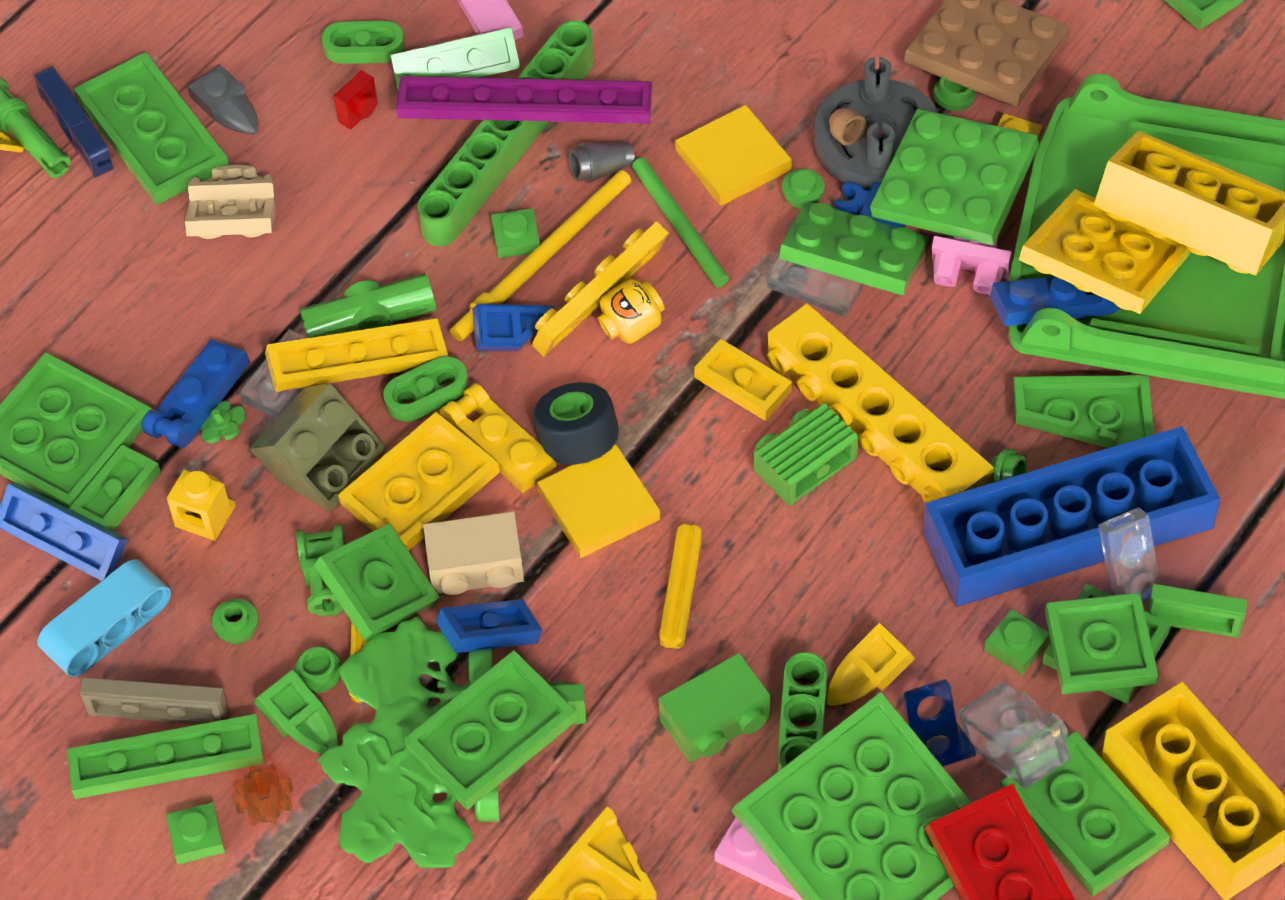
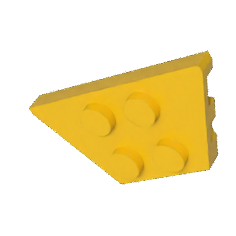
[527,807,657,900]

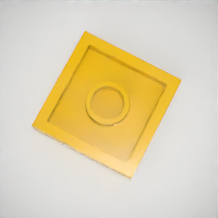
[675,105,792,207]
[537,444,660,558]

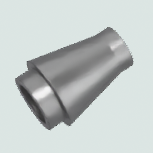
[569,141,635,184]

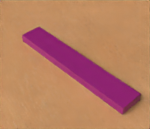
[396,76,652,124]

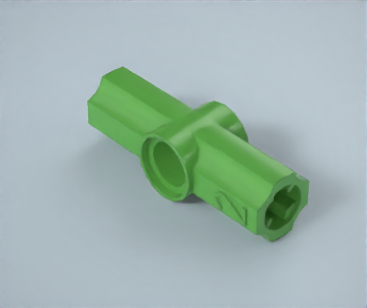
[300,273,436,338]

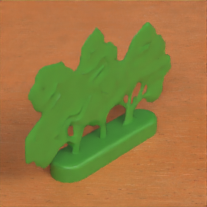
[317,617,500,868]

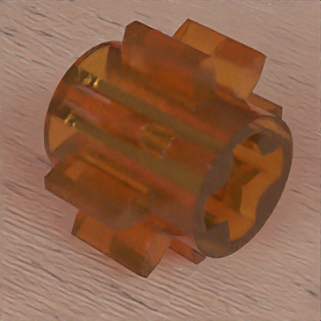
[233,764,293,826]

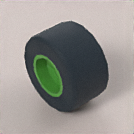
[533,382,619,465]

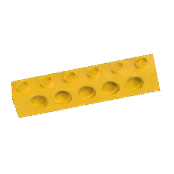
[767,304,994,503]

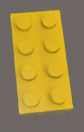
[1093,131,1285,276]
[1101,682,1285,900]

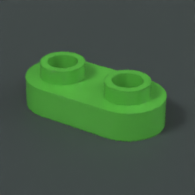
[322,21,405,64]
[383,356,468,422]

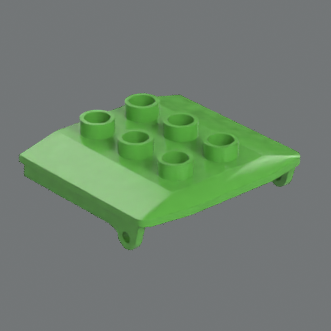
[1009,74,1285,399]

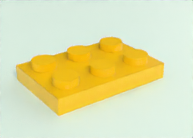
[338,412,500,551]

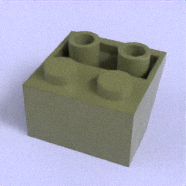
[250,383,387,511]

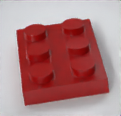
[924,783,1075,900]

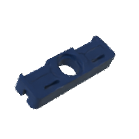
[34,66,114,178]

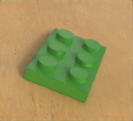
[779,201,929,296]
[404,650,578,810]
[1000,731,1170,897]

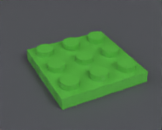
[870,109,1039,245]
[0,352,151,509]

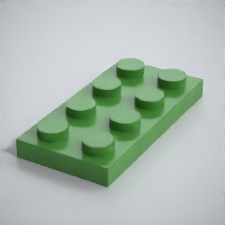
[73,52,229,206]

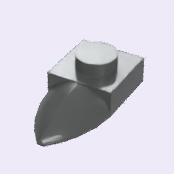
[187,65,258,134]

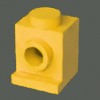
[167,469,236,541]

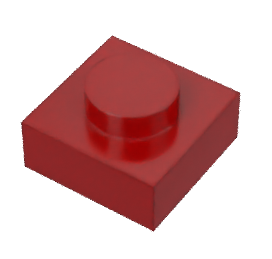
[334,70,378,130]

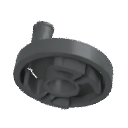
[814,57,938,190]

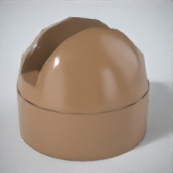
[829,107,866,146]

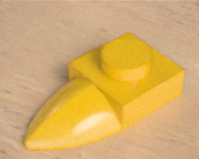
[826,623,915,706]

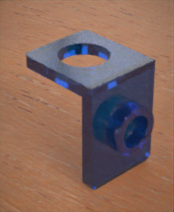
[903,679,976,767]

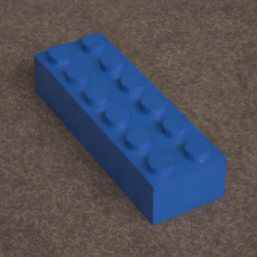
[923,426,1220,607]

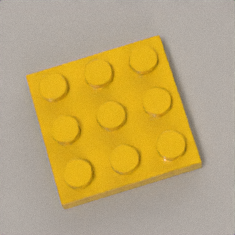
[1019,189,1190,314]

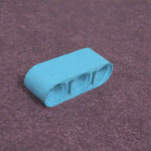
[37,559,171,677]

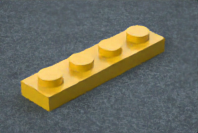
[531,221,669,357]
[265,318,448,392]

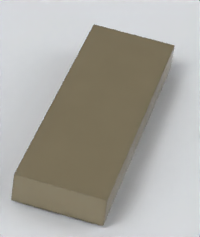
[80,678,229,724]

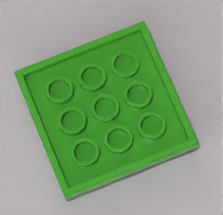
[731,692,972,900]

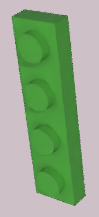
[67,714,265,799]

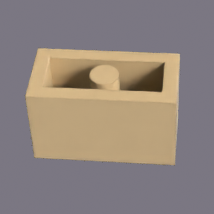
[423,511,524,595]

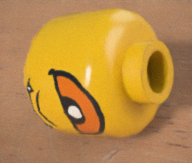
[597,279,665,344]

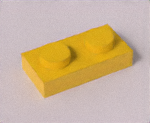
[694,339,792,421]

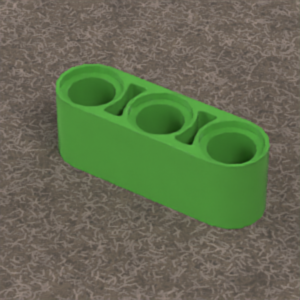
[778,652,827,771]

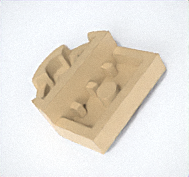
[185,165,276,239]

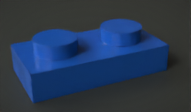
[437,599,542,653]

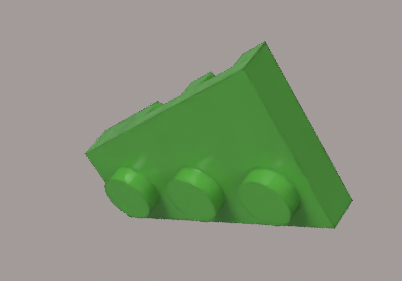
[1013,375,1154,448]

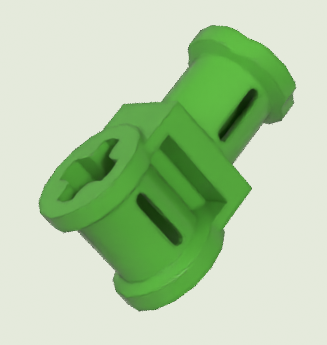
[296,524,345,617]

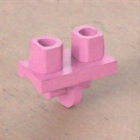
[932,236,1012,295]

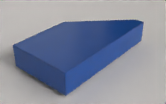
[473,304,554,351]

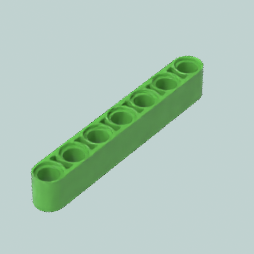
[418,20,594,246]

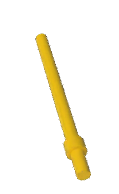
[450,170,632,342]

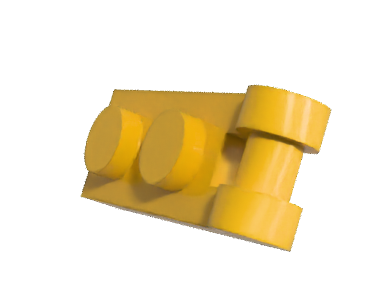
[440,383,557,494]

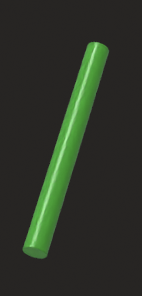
[632,157,729,288]

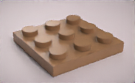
[904,0,1071,107]

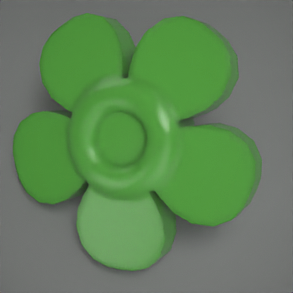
[200,401,247,444]

